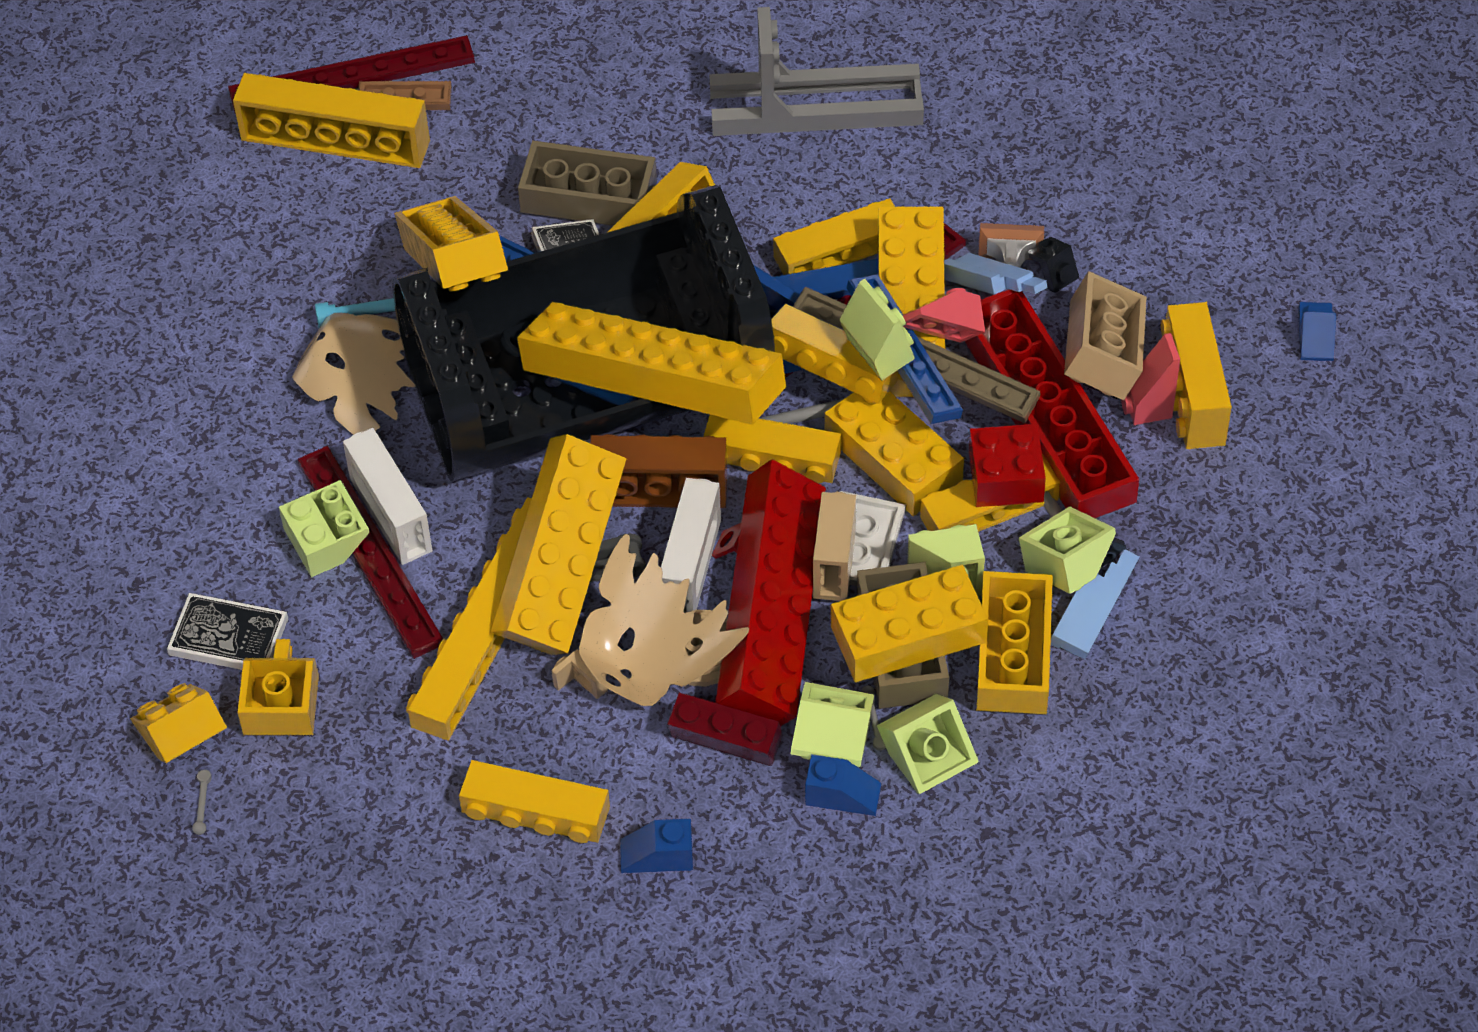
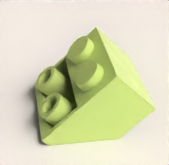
[840,279,915,381]
[279,480,369,577]
[907,524,985,596]
[790,682,874,767]

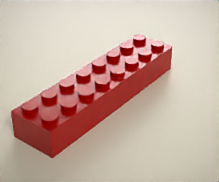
[965,289,1140,518]
[715,459,826,727]

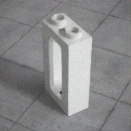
[343,428,432,565]
[661,477,721,613]

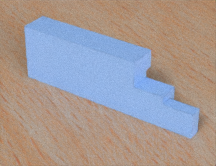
[944,253,1048,295]
[1051,549,1139,659]

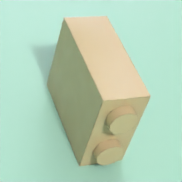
[813,492,856,601]

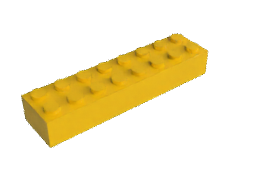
[394,196,508,291]
[517,302,786,424]

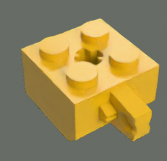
[238,639,319,735]

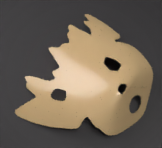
[292,313,415,435]
[579,534,749,706]

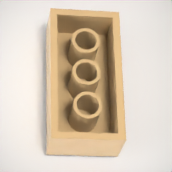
[1064,271,1147,400]

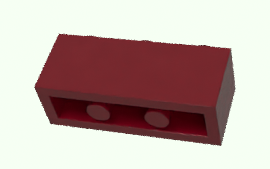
[667,692,783,766]

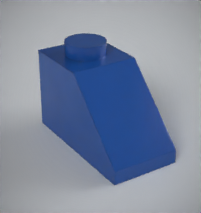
[805,754,882,816]
[620,819,693,873]

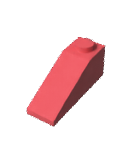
[902,288,985,343]
[1121,333,1180,425]

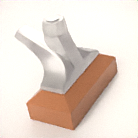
[979,223,1044,290]

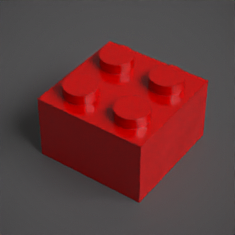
[969,424,1046,507]

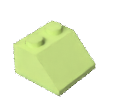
[1019,506,1116,594]
[877,694,979,794]

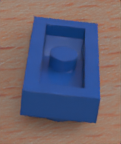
[1298,302,1336,361]

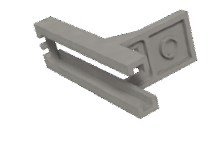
[709,7,924,136]

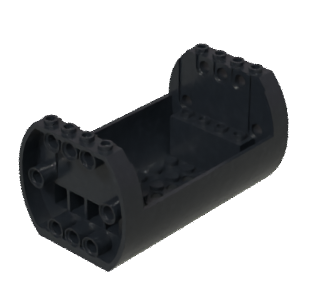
[392,185,775,482]

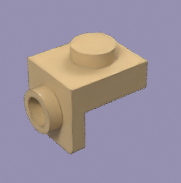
[552,649,608,699]

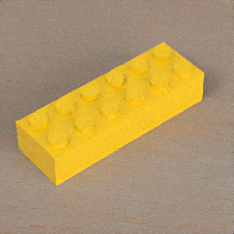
[233,73,430,168]
[878,207,945,397]
[491,434,627,655]

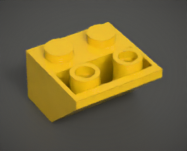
[130,683,227,763]

